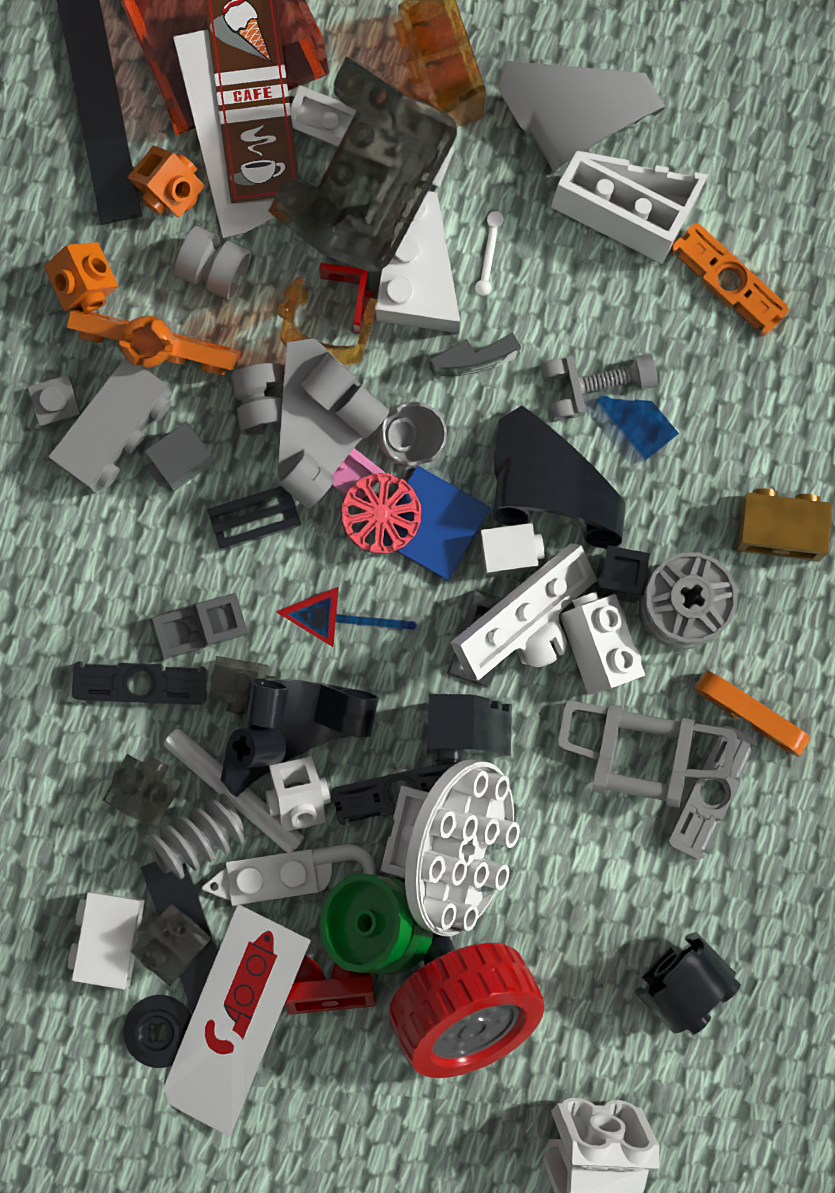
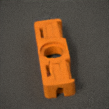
[671,223,789,337]

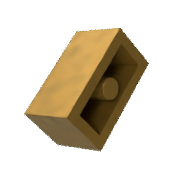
[735,488,833,562]

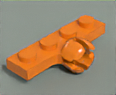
[67,309,242,375]

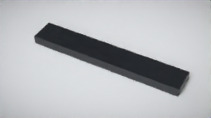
[57,0,143,225]

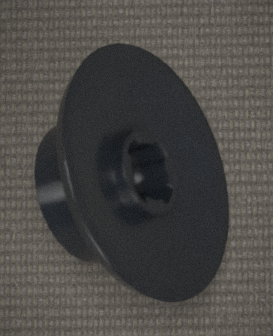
[123,995,192,1068]

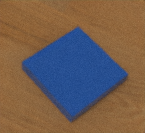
[383,465,491,582]

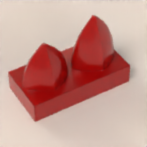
[285,955,375,1015]

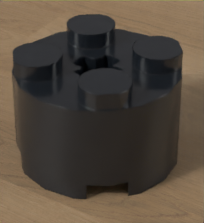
[635,932,741,1035]

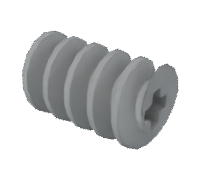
[146,793,245,880]

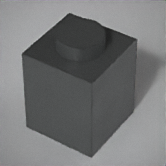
[145,421,215,491]

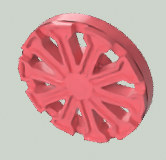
[341,473,421,554]

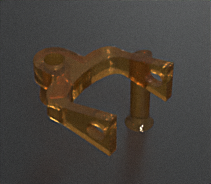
[277,277,379,365]

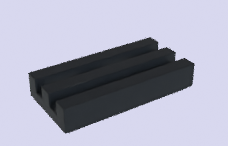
[207,486,301,551]

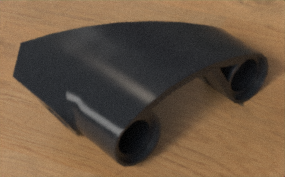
[492,405,626,549]
[220,678,379,797]

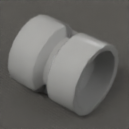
[174,226,251,300]
[231,363,285,435]

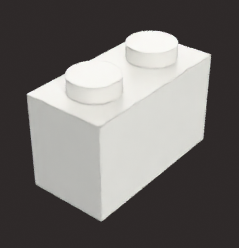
[68,891,145,989]

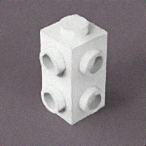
[559,592,645,695]

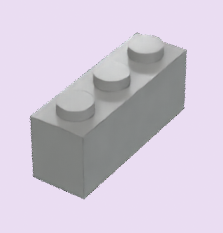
[49,358,172,493]

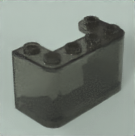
[268,56,457,272]

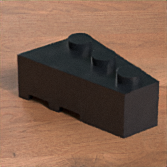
[427,694,512,763]

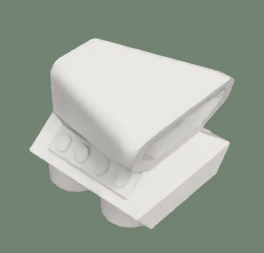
[543,1098,659,1193]

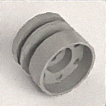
[639,552,737,649]

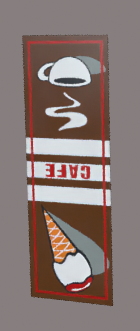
[204,0,301,203]

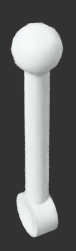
[475,211,504,296]

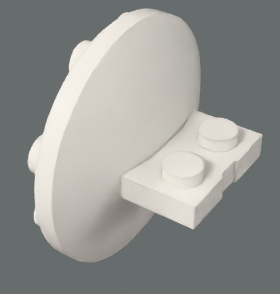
[380,759,520,936]

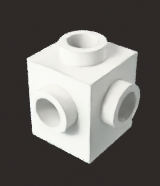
[265,756,331,832]

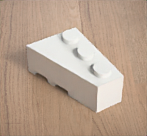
[376,186,460,333]

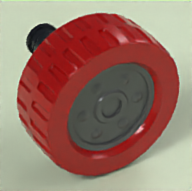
[389,933,544,1078]

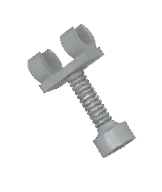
[541,353,658,422]

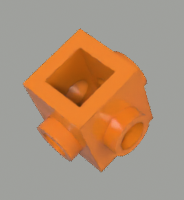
[127,145,205,218]
[43,242,119,312]

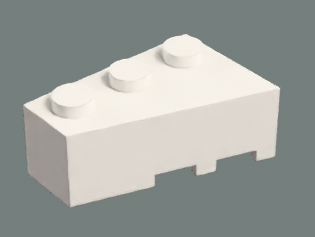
[551,151,708,264]

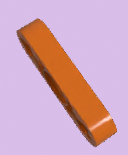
[693,670,811,757]

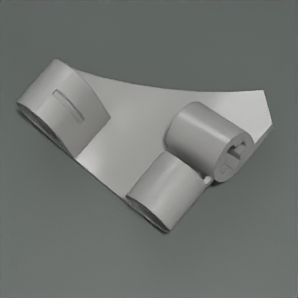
[497,61,666,173]
[277,338,390,509]

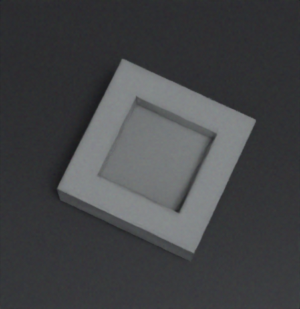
[28,375,81,429]

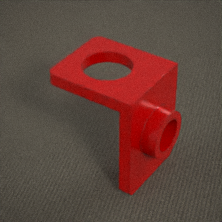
[319,263,375,334]

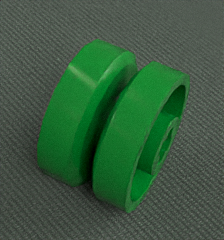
[319,873,433,975]

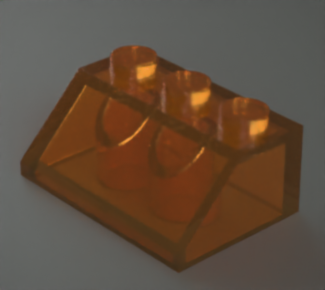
[393,0,486,134]

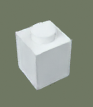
[480,523,545,577]

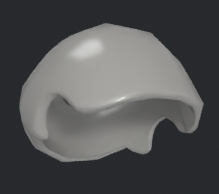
[377,402,447,466]

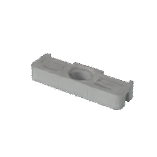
[667,725,757,859]

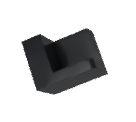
[594,545,650,603]

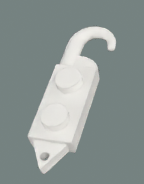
[202,844,376,906]

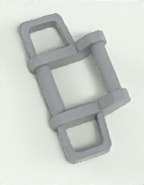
[558,701,737,808]

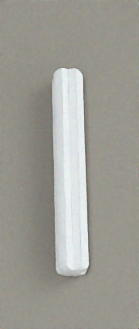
[163,729,304,853]

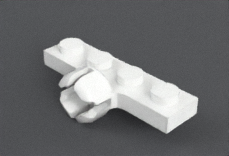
[290,79,455,188]
[450,543,597,680]

